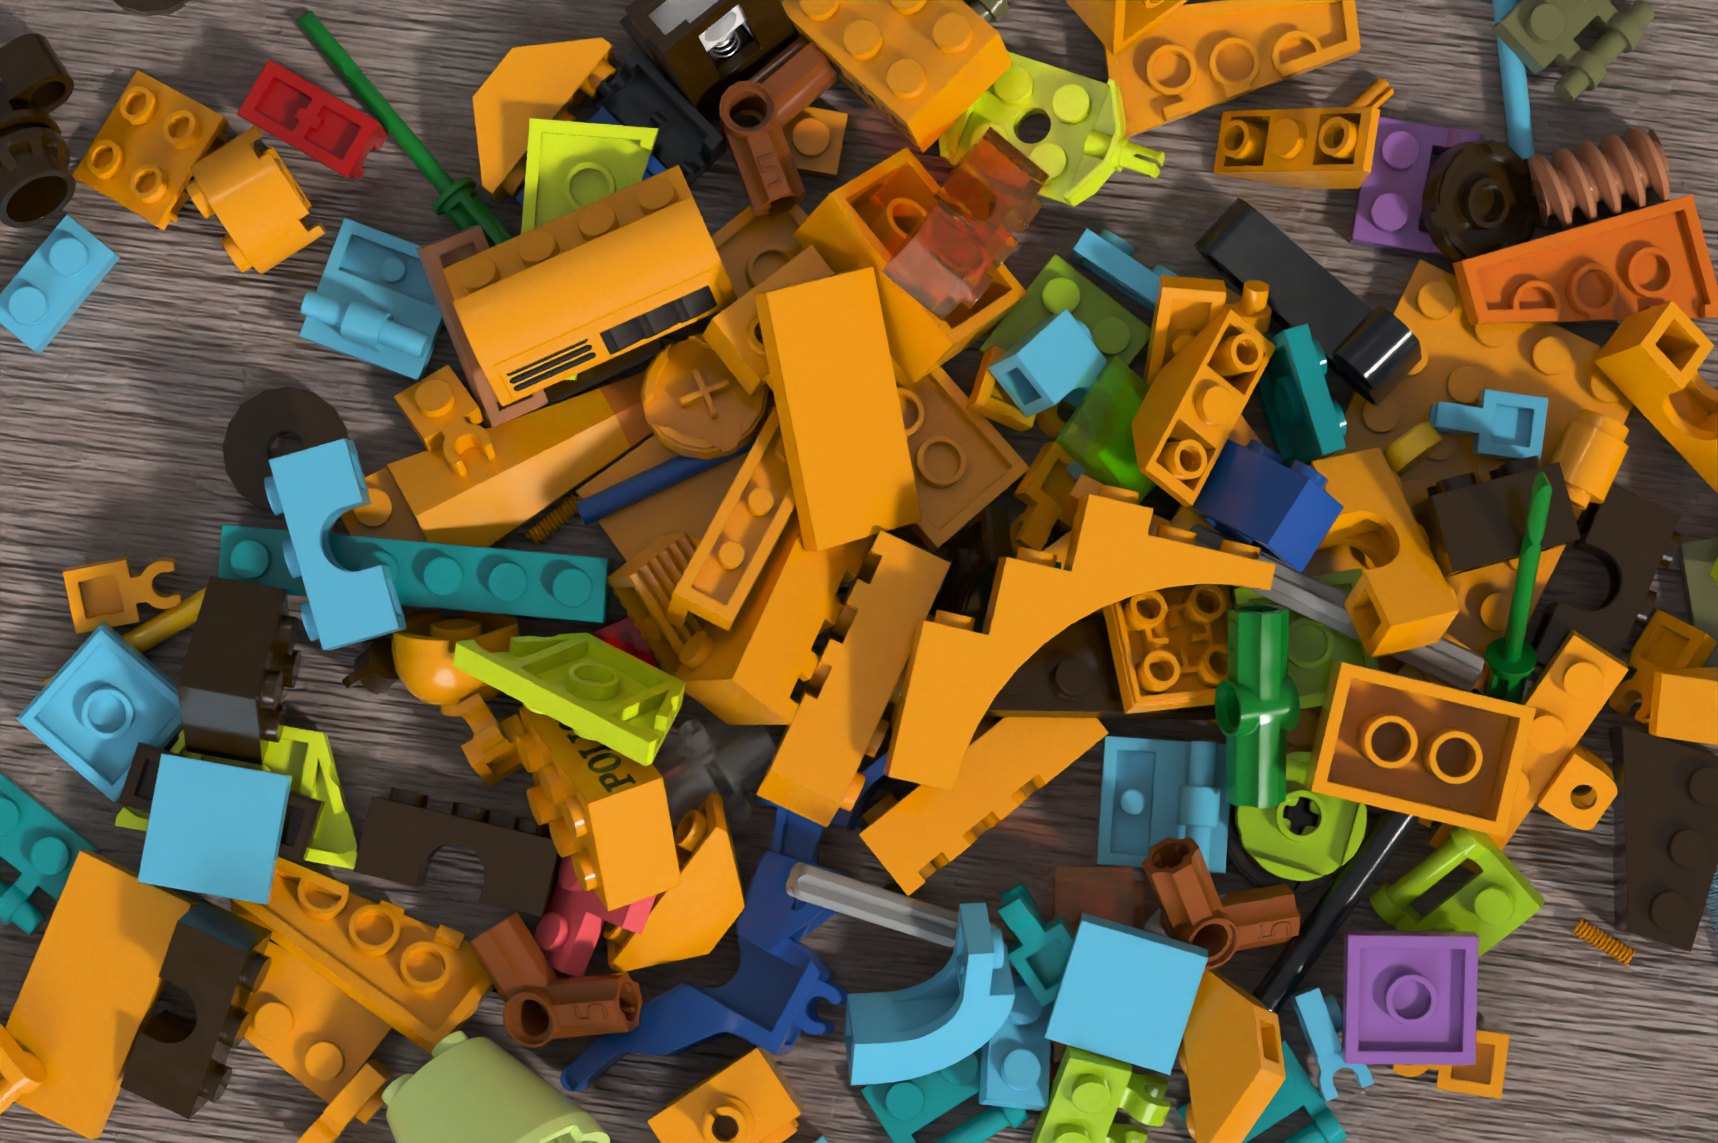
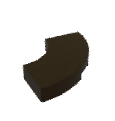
[928,504,1013,633]

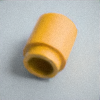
[1549,409,1629,510]

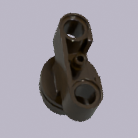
[0,33,76,228]

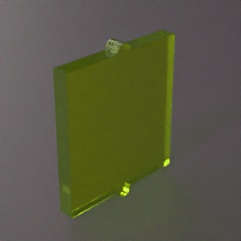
[1055,356,1153,504]

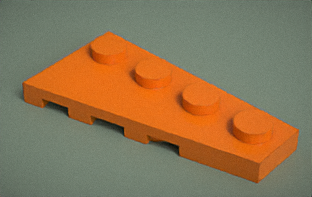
[1452,194,1718,325]

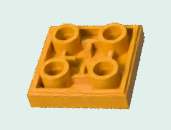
[1103,584,1233,714]

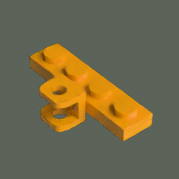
[1428,629,1629,874]

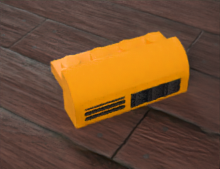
[442,165,738,407]

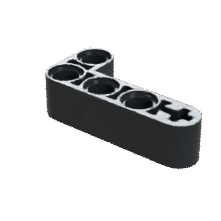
[1194,198,1422,406]

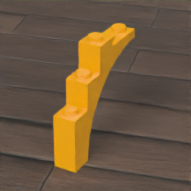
[883,484,1276,791]

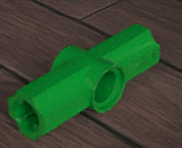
[1214,603,1300,808]

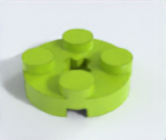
[1235,751,1367,881]

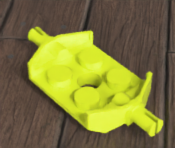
[938,51,1165,207]

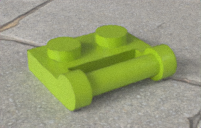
[1369,826,1545,958]

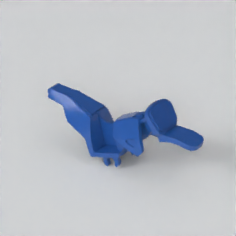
[560,753,891,1092]

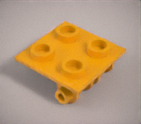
[73,70,230,231]

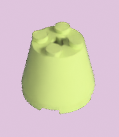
[381,1031,610,1143]

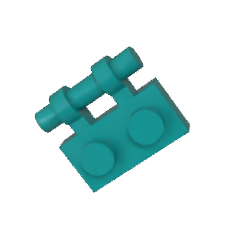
[0,772,102,936]

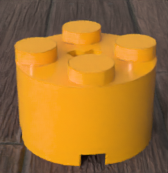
[185,125,326,275]

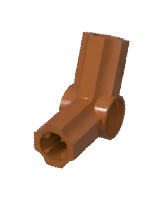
[719,36,838,217]
[1142,837,1300,969]
[468,912,643,1048]

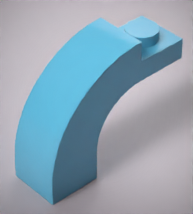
[843,902,1015,1085]

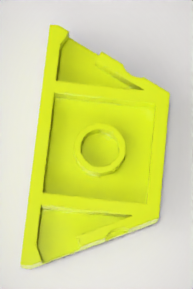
[453,632,686,766]
[115,726,359,869]

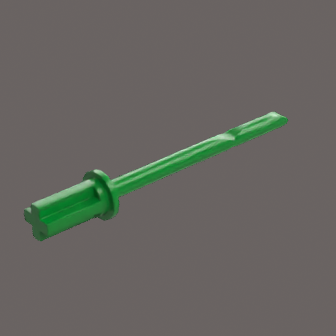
[296,10,513,248]
[1484,471,1552,704]

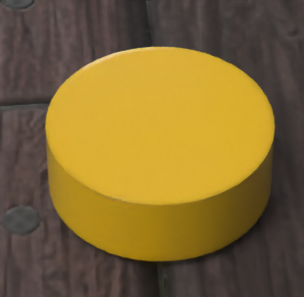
[1382,421,1444,477]

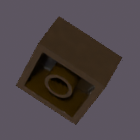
[1413,455,1581,578]
[177,576,301,765]

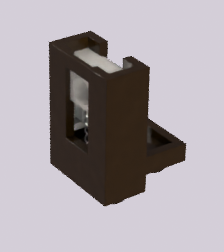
[619,0,798,123]

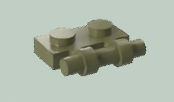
[1492,0,1655,103]

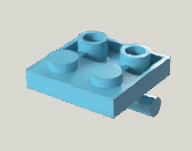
[299,218,444,382]
[1095,736,1230,873]

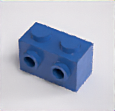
[1187,439,1344,573]

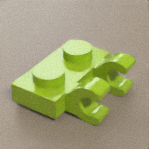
[1030,1045,1171,1143]

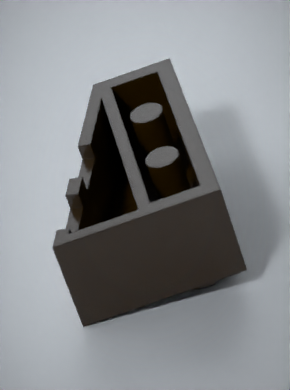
[1609,726,1718,952]

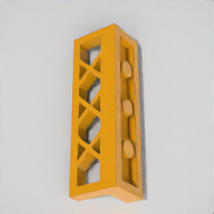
[664,404,796,631]

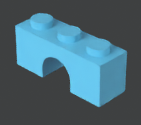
[987,308,1157,502]
[264,438,407,650]

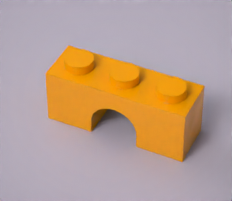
[1593,300,1718,494]
[1309,447,1460,659]

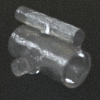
[652,719,777,830]

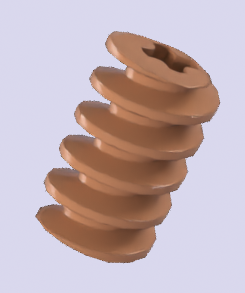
[1527,126,1670,230]

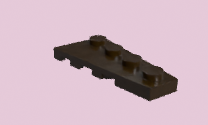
[984,616,1217,720]

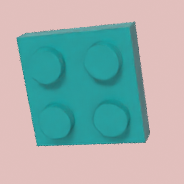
[1255,323,1347,468]

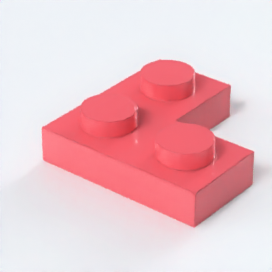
[535,856,657,977]

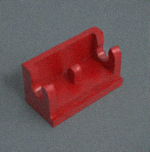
[237,59,388,180]

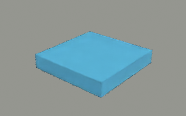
[16,621,183,802]
[137,753,292,904]
[1044,912,1208,1075]

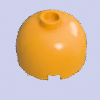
[391,610,520,716]

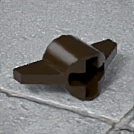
[342,638,399,694]

